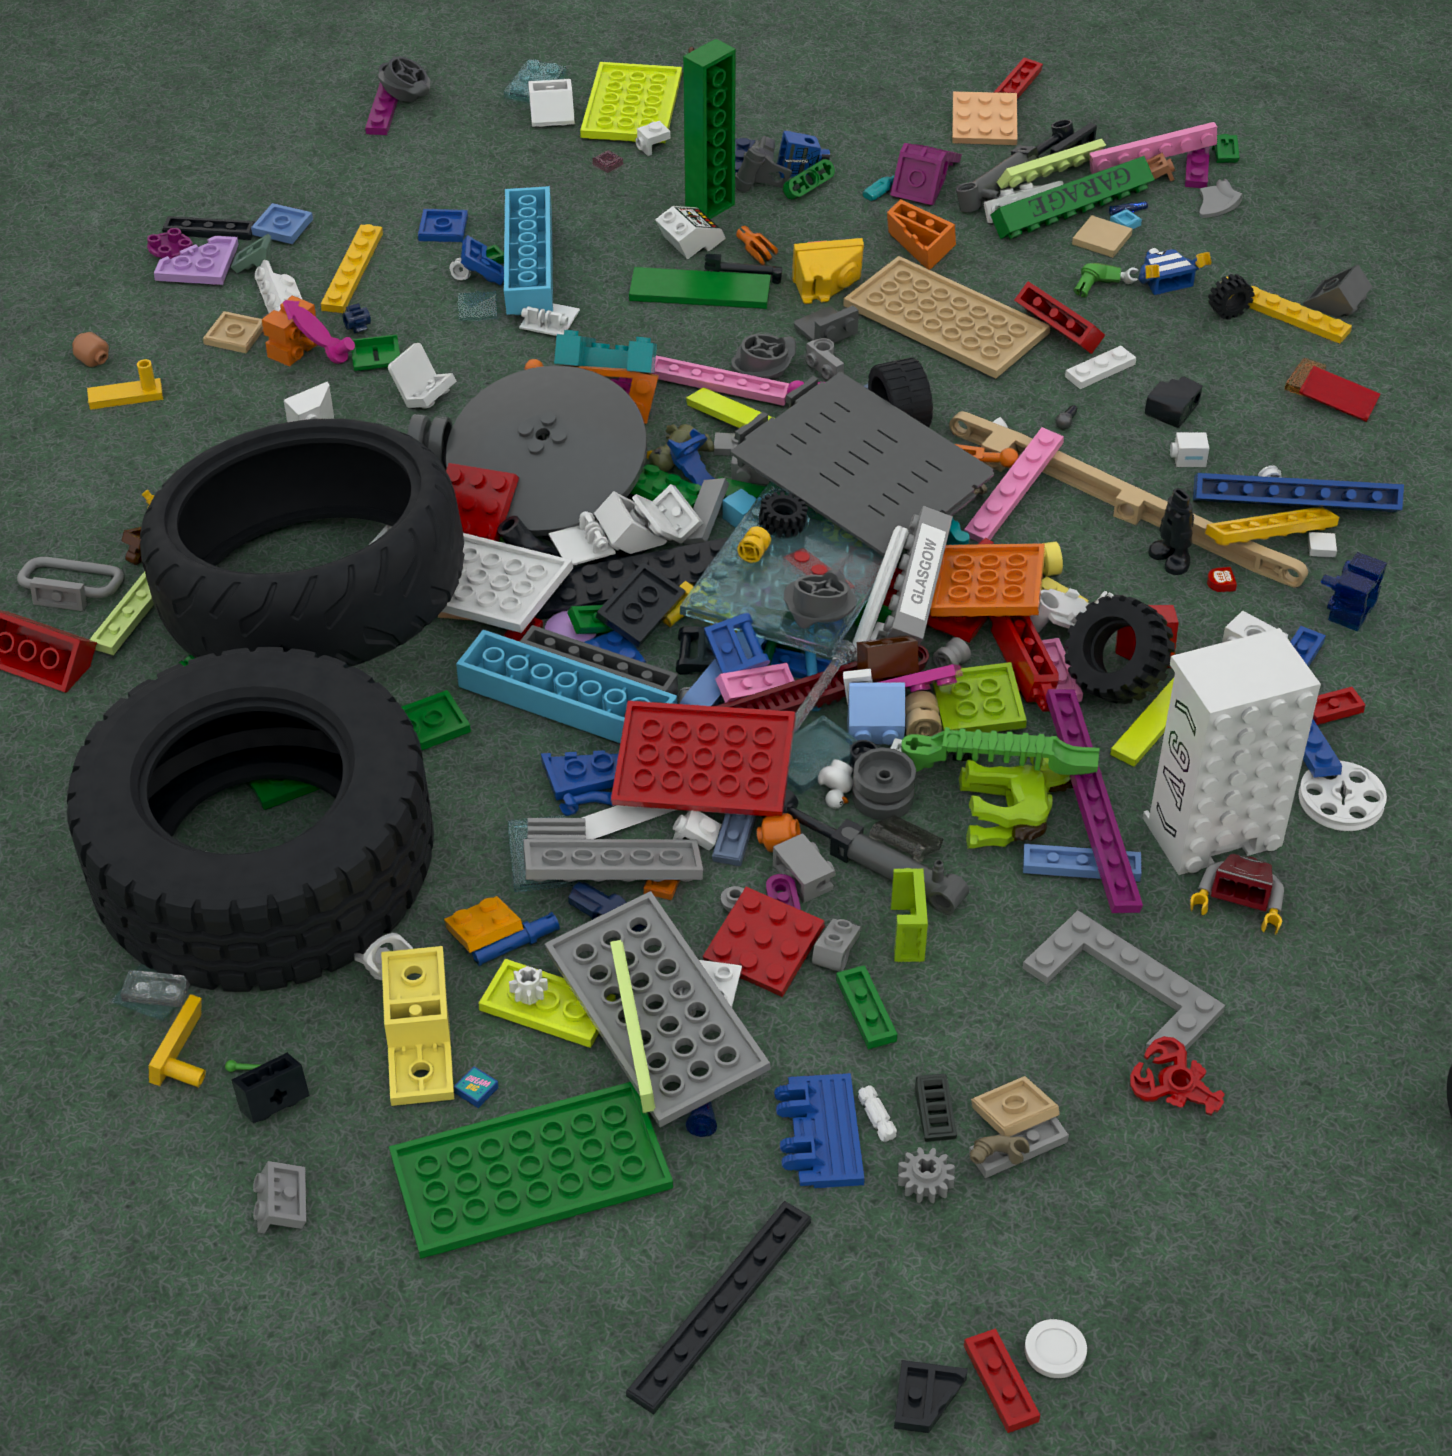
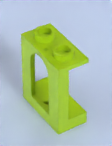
[891,868,928,962]

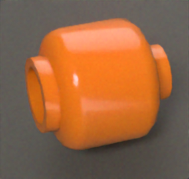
[757,813,801,853]

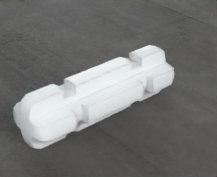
[858,1085,897,1142]

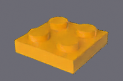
[444,896,523,953]

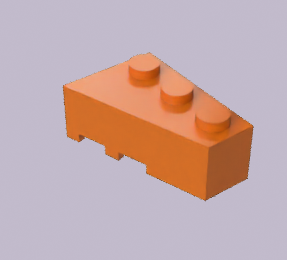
[887,199,956,270]

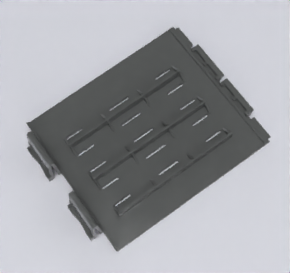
[729,372,995,557]

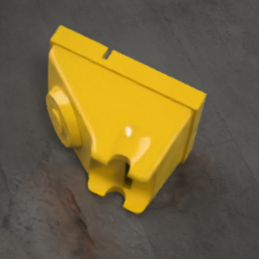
[792,238,864,304]

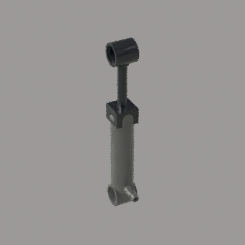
[956,119,1074,212]
[762,788,969,915]

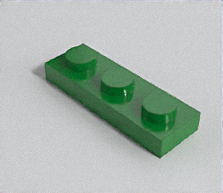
[836,965,897,1049]

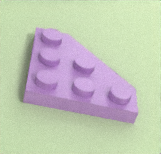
[154,236,239,285]

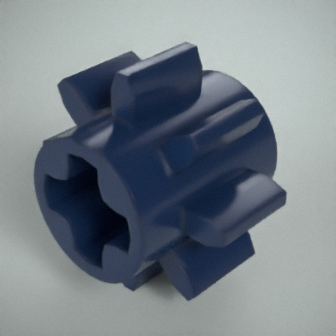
[342,303,371,334]

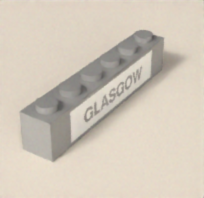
[883,506,953,646]

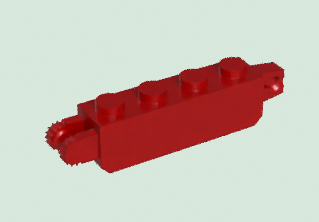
[990,615,1059,712]

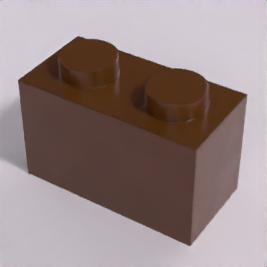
[856,635,919,683]

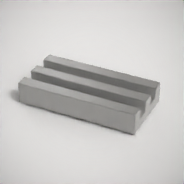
[527,818,586,839]

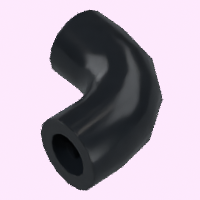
[498,516,560,557]

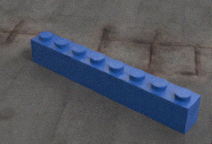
[1193,473,1404,512]

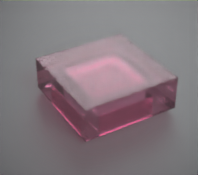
[593,150,623,173]

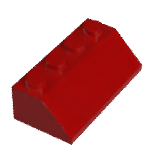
[0,610,97,692]

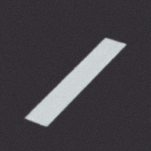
[533,805,675,839]

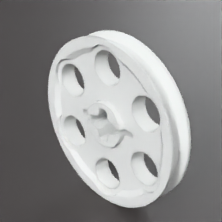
[1298,761,1387,831]

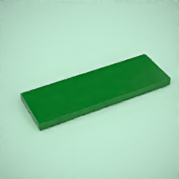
[629,267,771,309]

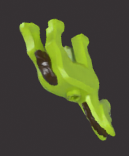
[959,757,1073,849]

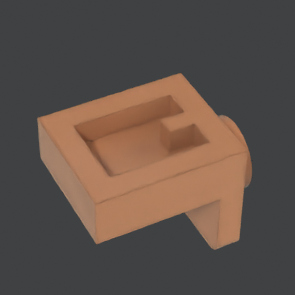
[1146,152,1176,181]

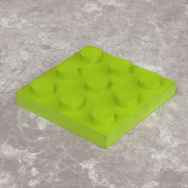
[932,662,1027,733]

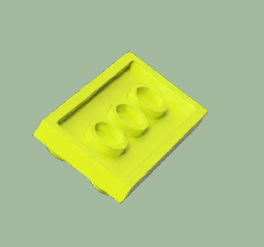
[479,959,616,1048]

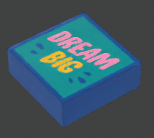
[454,1066,499,1108]

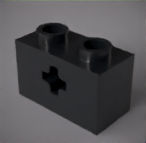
[231,1052,310,1123]

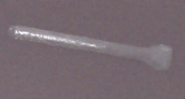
[794,640,857,734]

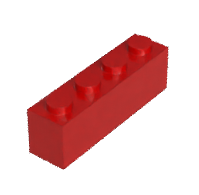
[1014,281,1105,354]

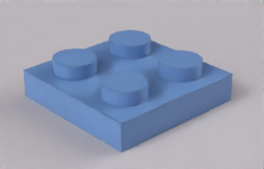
[251,203,313,244]

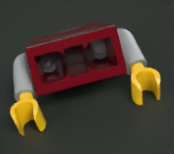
[1190,854,1284,934]

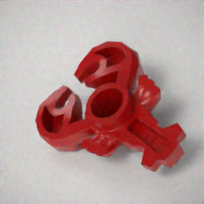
[1130,1036,1225,1115]

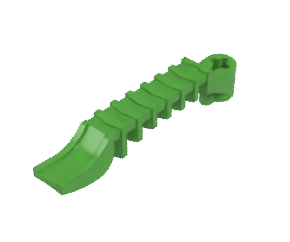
[901,727,1100,775]

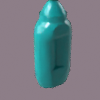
[862,175,894,201]

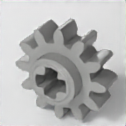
[898,1147,955,1203]

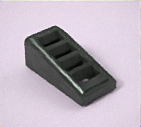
[915,1073,957,1142]

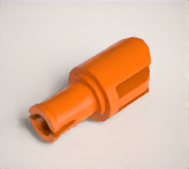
[736,226,778,265]

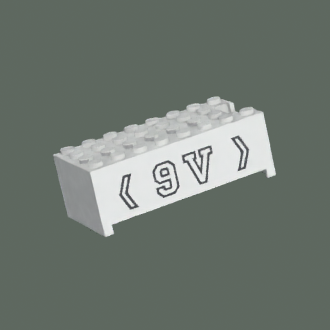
[1143,628,1321,875]

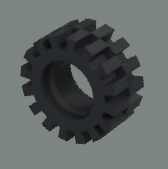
[1208,274,1254,320]
[758,492,808,538]

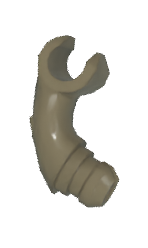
[970,1135,1030,1165]

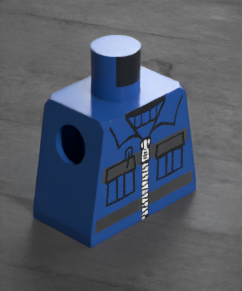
[777,131,830,178]

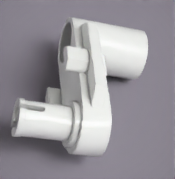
[1029,588,1114,633]

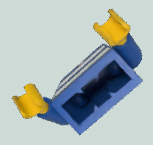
[1139,248,1212,295]

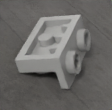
[253,1161,306,1233]

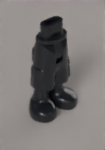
[1148,488,1194,575]

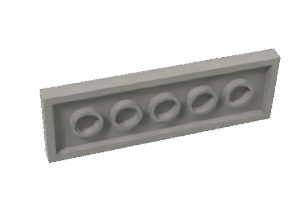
[523,839,703,882]

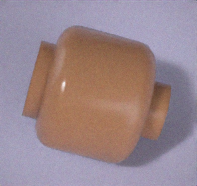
[72,332,109,367]

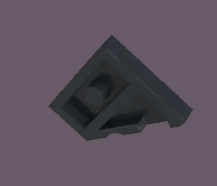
[894,1360,968,1433]

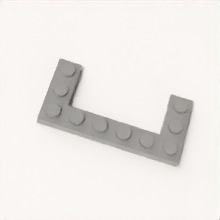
[1023,910,1225,1066]

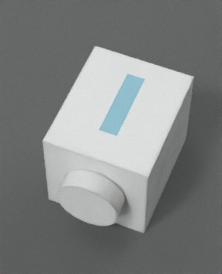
[1170,432,1209,467]

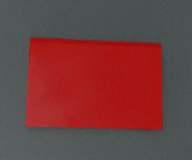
[1299,366,1380,422]

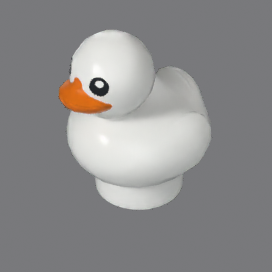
[818,760,854,809]

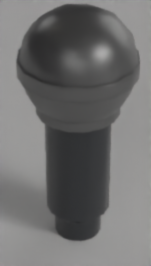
[1055,405,1078,430]

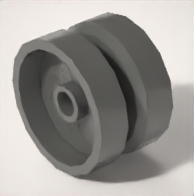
[407,414,452,470]
[852,748,916,820]

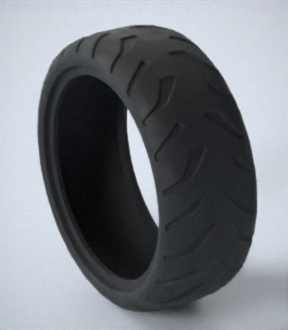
[140,418,465,667]

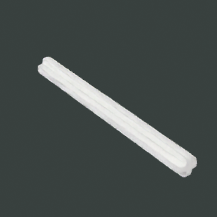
[848,526,909,661]

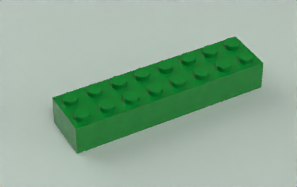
[683,39,736,219]

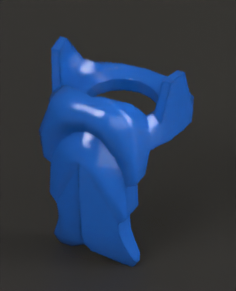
[667,428,715,487]

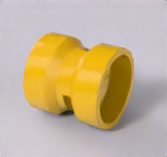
[737,526,771,563]

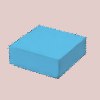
[1110,209,1142,229]

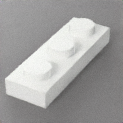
[1065,346,1136,389]

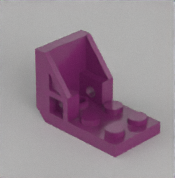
[890,143,962,205]

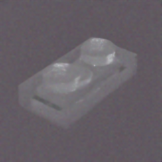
[121,970,190,1007]

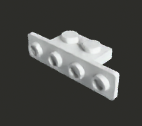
[984,181,1063,224]
[255,260,303,313]

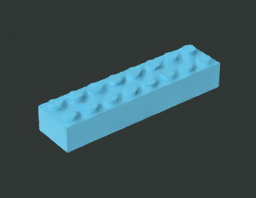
[504,186,553,315]
[456,630,677,743]

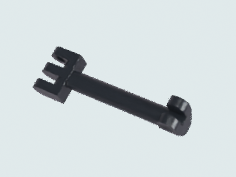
[704,254,782,284]

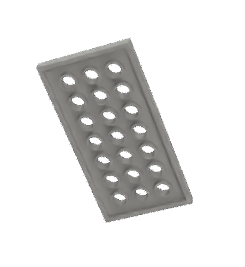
[545,891,771,1127]

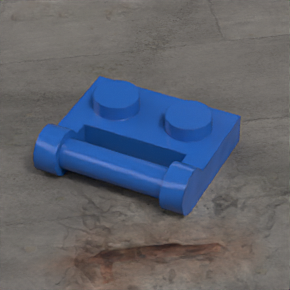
[704,613,770,674]

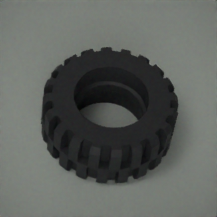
[1064,595,1175,704]

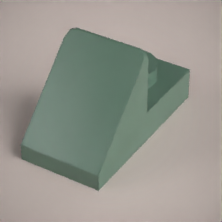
[231,234,271,273]

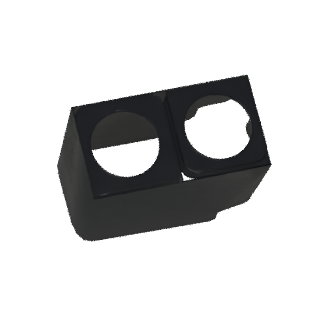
[1145,376,1203,428]

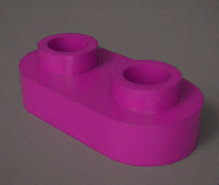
[766,874,801,910]

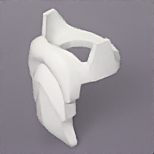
[354,933,413,980]

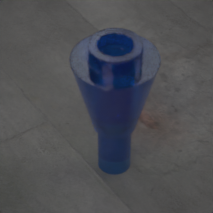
[686,1101,717,1137]

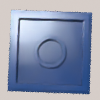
[418,209,468,242]

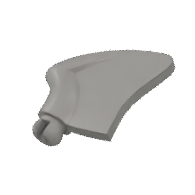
[1199,178,1243,218]

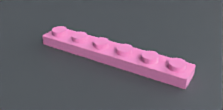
[1090,122,1217,174]
[651,356,789,406]
[964,427,1064,542]

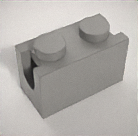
[773,833,836,903]

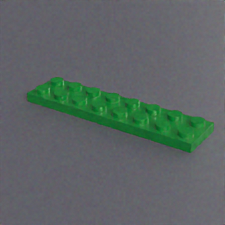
[248,690,471,810]

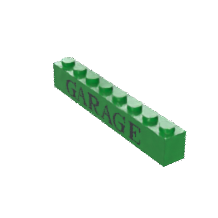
[990,156,1155,240]

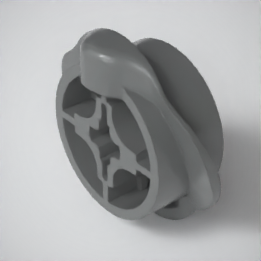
[378,56,431,102]
[731,334,796,380]
[783,569,857,629]

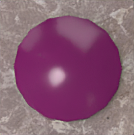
[147,228,193,259]

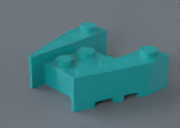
[554,330,657,373]

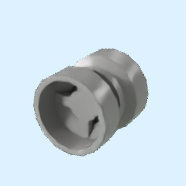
[933,637,971,668]

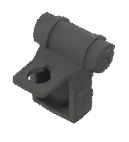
[735,136,792,192]

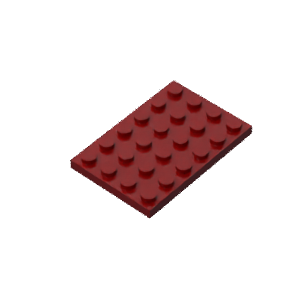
[611,701,796,816]

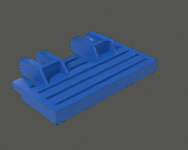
[774,1073,864,1188]

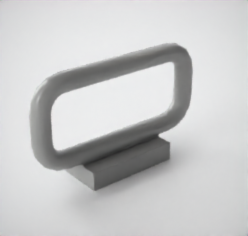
[17,557,124,611]

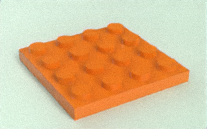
[930,543,1045,617]

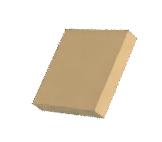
[1072,215,1133,258]
[203,311,263,353]
[971,1076,1060,1137]

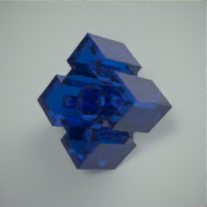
[1321,552,1387,632]

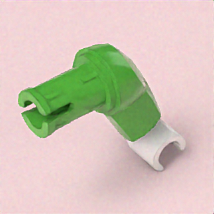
[1073,263,1138,298]

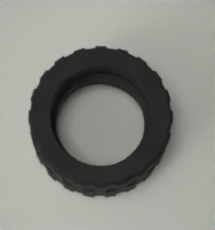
[868,357,933,428]

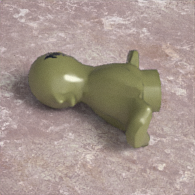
[646,424,715,472]

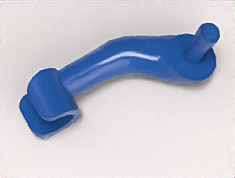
[559,791,617,816]

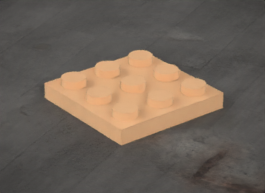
[952,91,1017,145]

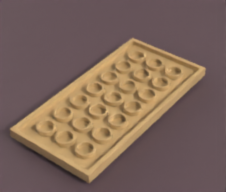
[843,256,1050,379]

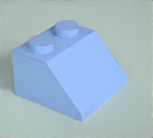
[847,683,905,745]

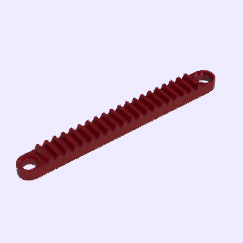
[718,645,929,714]

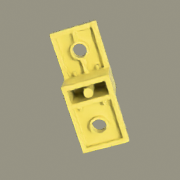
[381,946,454,1106]

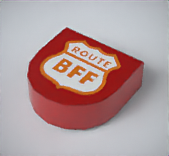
[1207,567,1237,592]

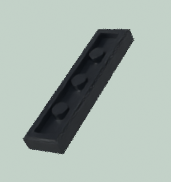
[162,216,255,240]

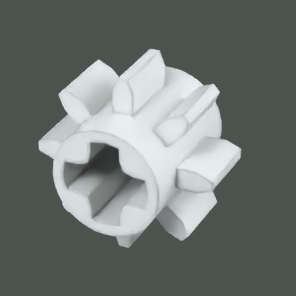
[509,966,548,1005]

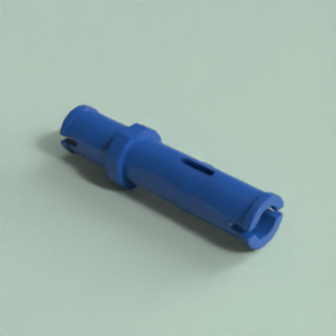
[471,912,560,966]

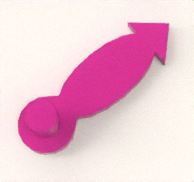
[283,300,355,364]

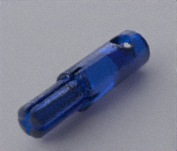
[1109,201,1148,216]

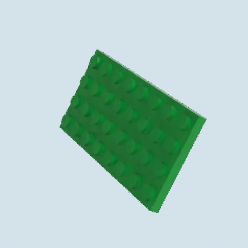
[389,1082,673,1259]

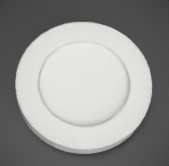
[1025,1319,1087,1378]

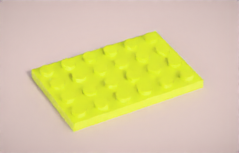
[580,62,682,143]

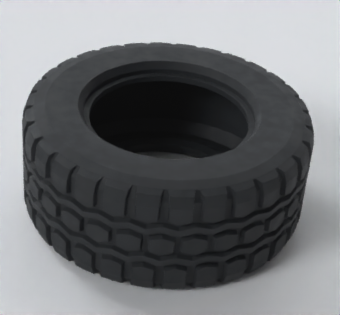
[67,647,434,992]

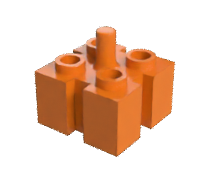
[262,295,317,367]

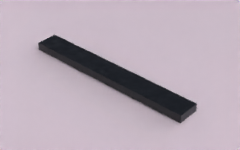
[626,1201,811,1415]

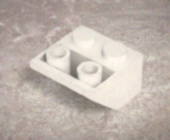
[528,79,575,127]

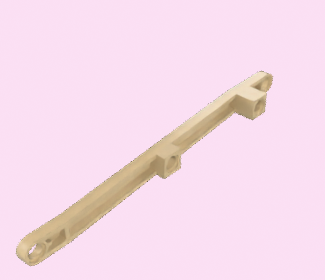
[949,411,1308,588]

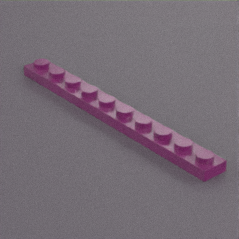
[1046,689,1143,913]

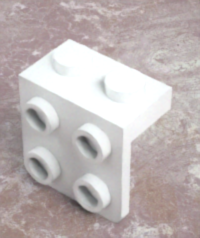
[388,343,457,409]
[632,484,703,544]

